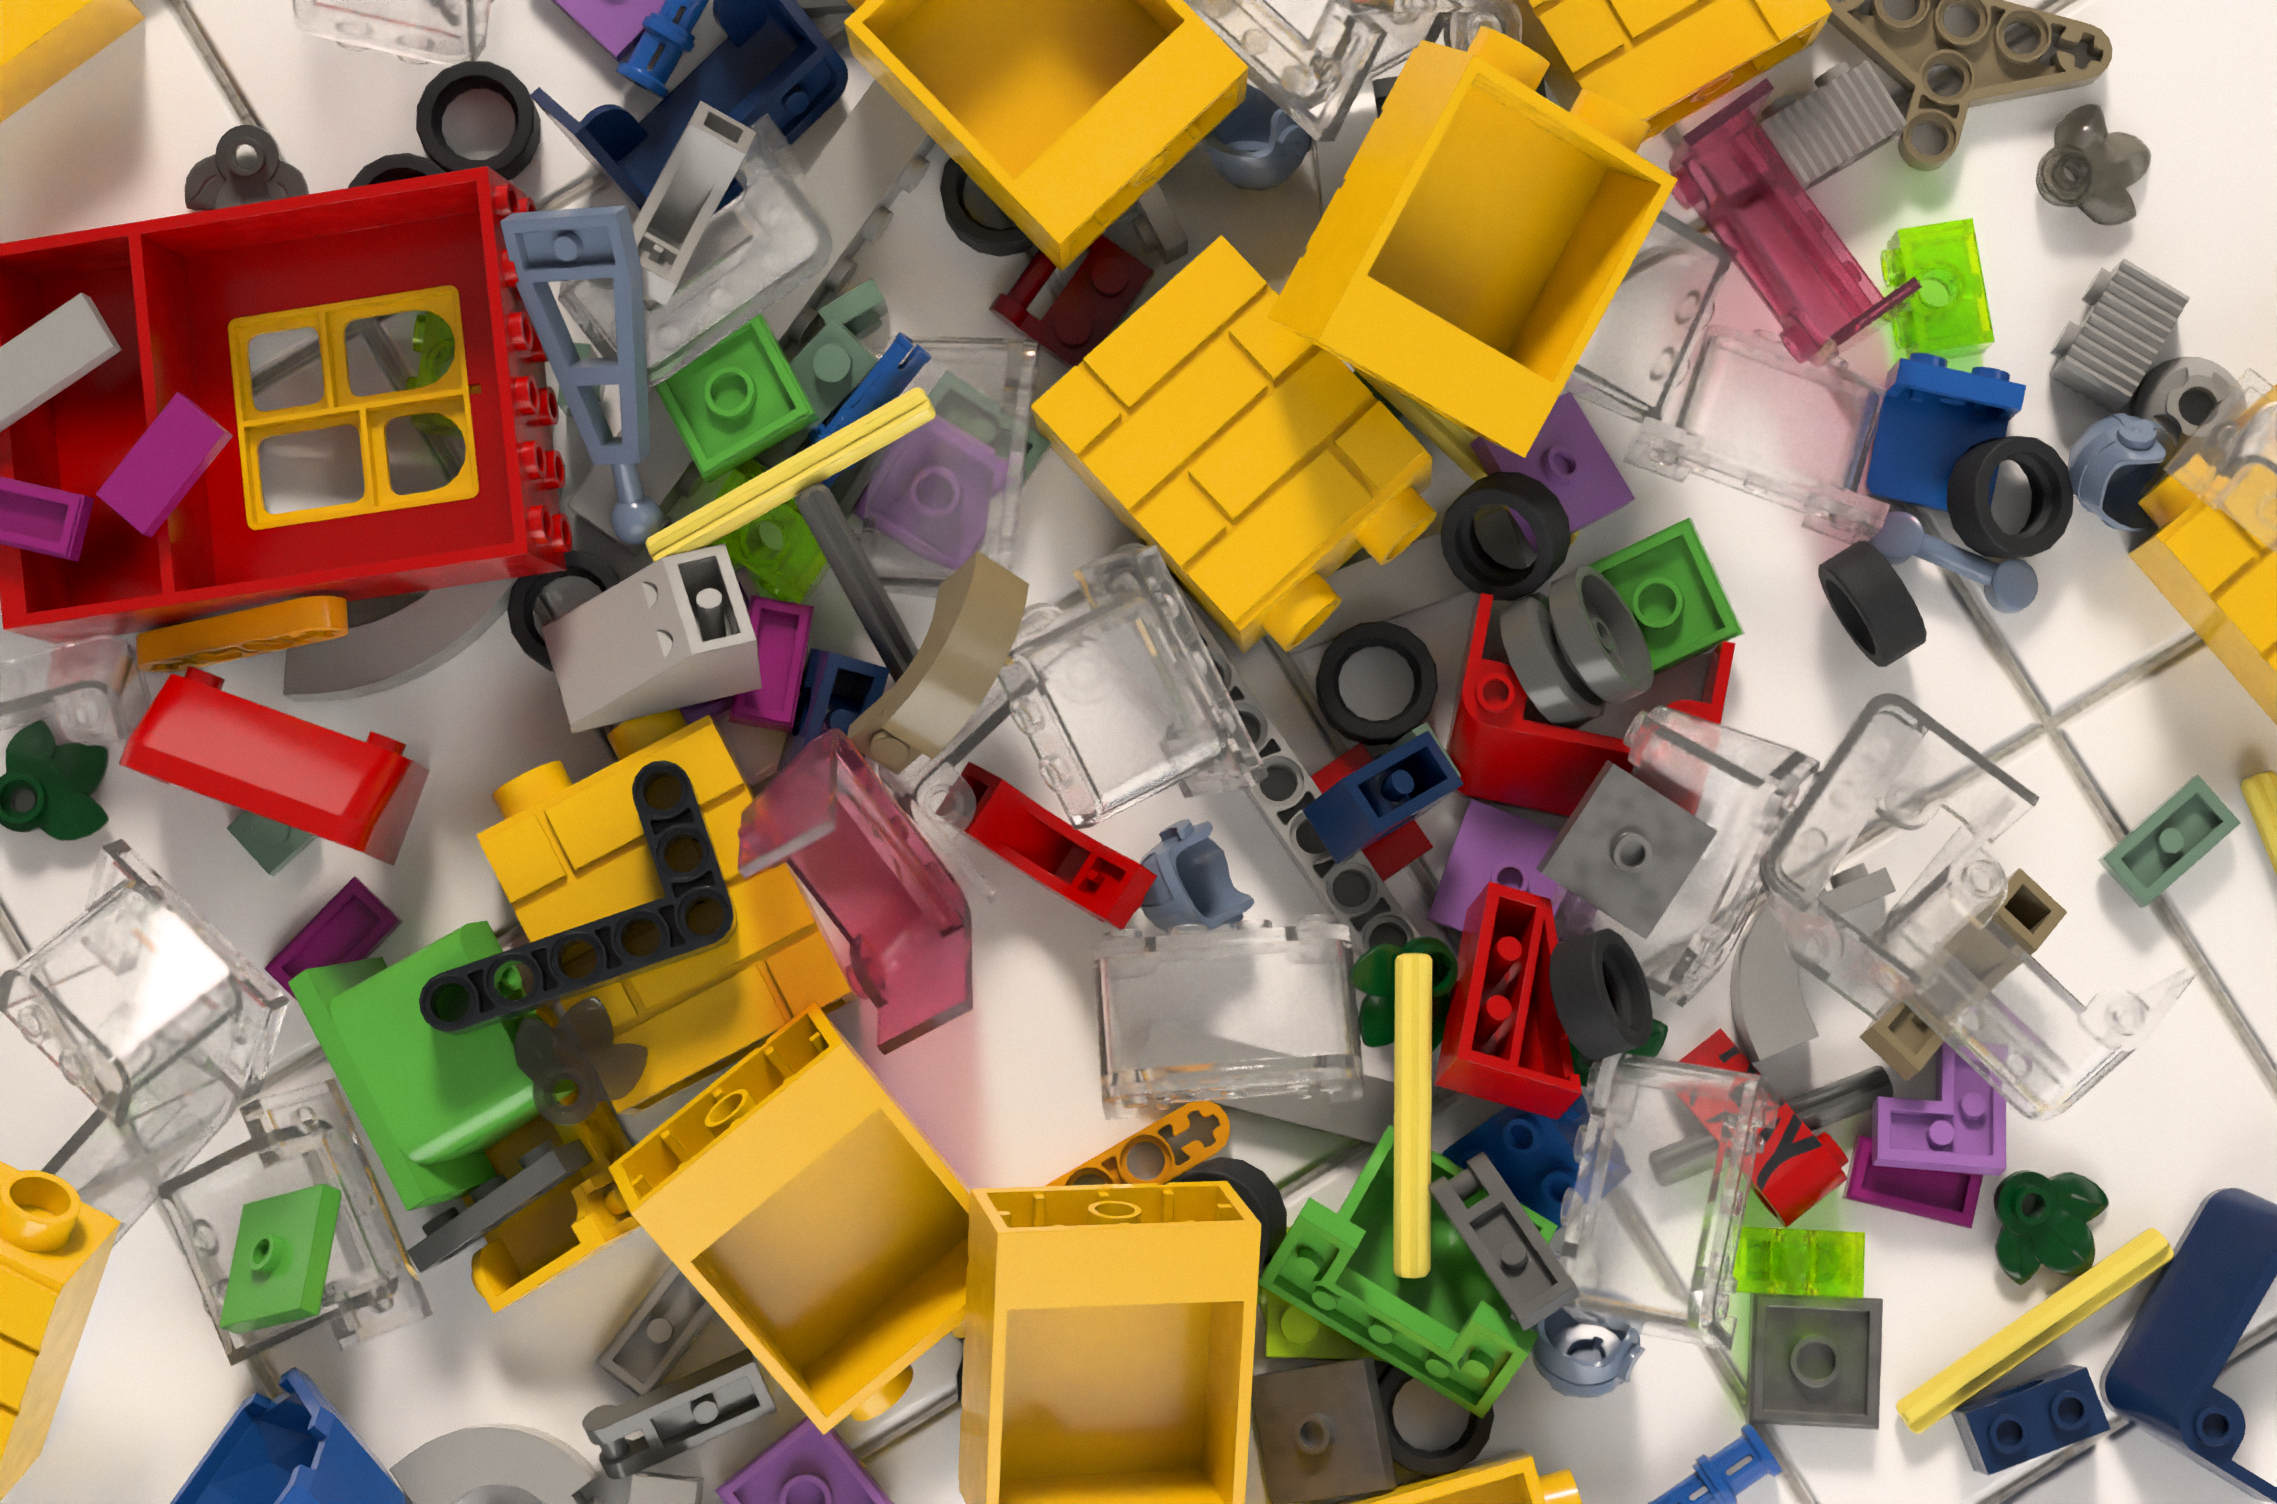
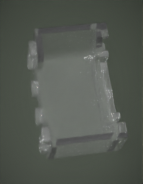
[1091,914,1364,1120]
[1554,1053,1781,1351]

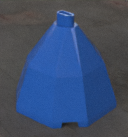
[170,1367,407,1504]

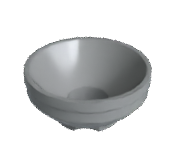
[2129,357,2247,470]

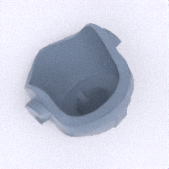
[1203,83,1312,191]
[2067,413,2174,532]
[1139,819,1254,936]
[1530,1297,1645,1398]

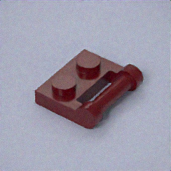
[989,235,1154,369]

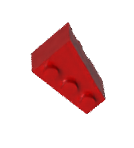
[1434,881,1582,1120]

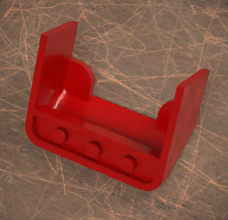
[1445,593,1736,818]
[119,666,430,866]

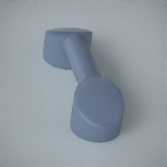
[1866,511,2038,613]

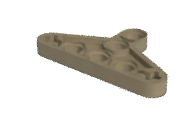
[1826,0,2113,171]

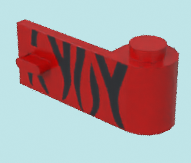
[1661,1028,1849,1228]

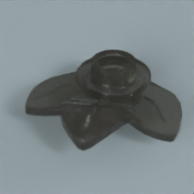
[2036,104,2152,226]
[514,996,648,1126]

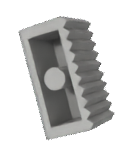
[1753,60,1908,199]
[2050,258,2190,413]

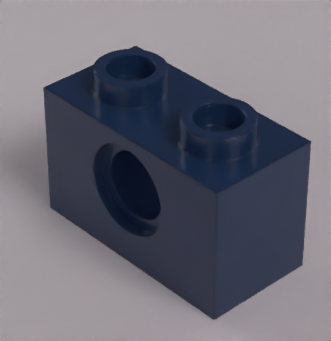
[777,648,890,793]
[1302,730,1463,864]
[1951,1364,2111,1475]

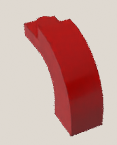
[935,762,1157,931]

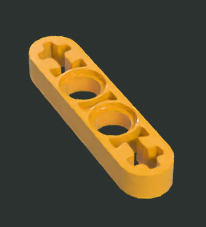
[136,596,349,673]
[1045,1100,1230,1186]

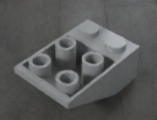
[542,543,762,734]

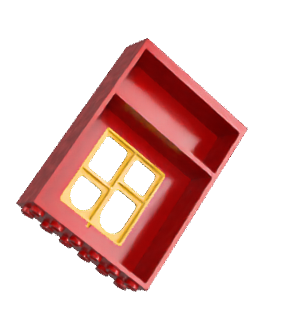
[0,166,572,644]

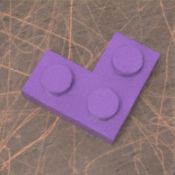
[1872,1040,2006,1176]

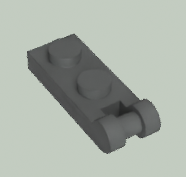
[1428,1151,1580,1331]
[582,1348,777,1479]

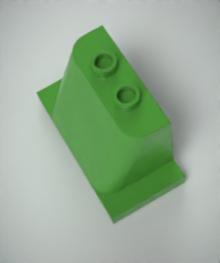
[288,920,577,1211]
[1258,1125,1558,1419]

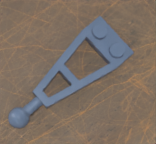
[500,205,662,545]

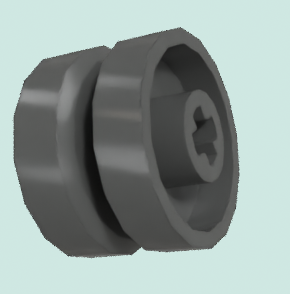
[1500,565,1654,729]

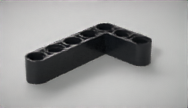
[419,760,738,1035]

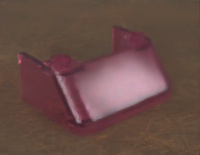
[1668,78,1922,367]
[738,727,973,1055]

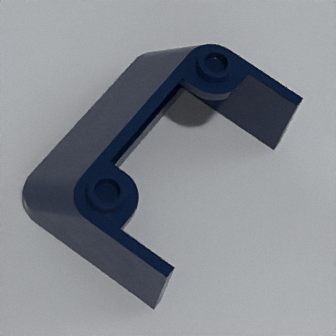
[530,0,848,226]
[2099,1188,2277,1504]

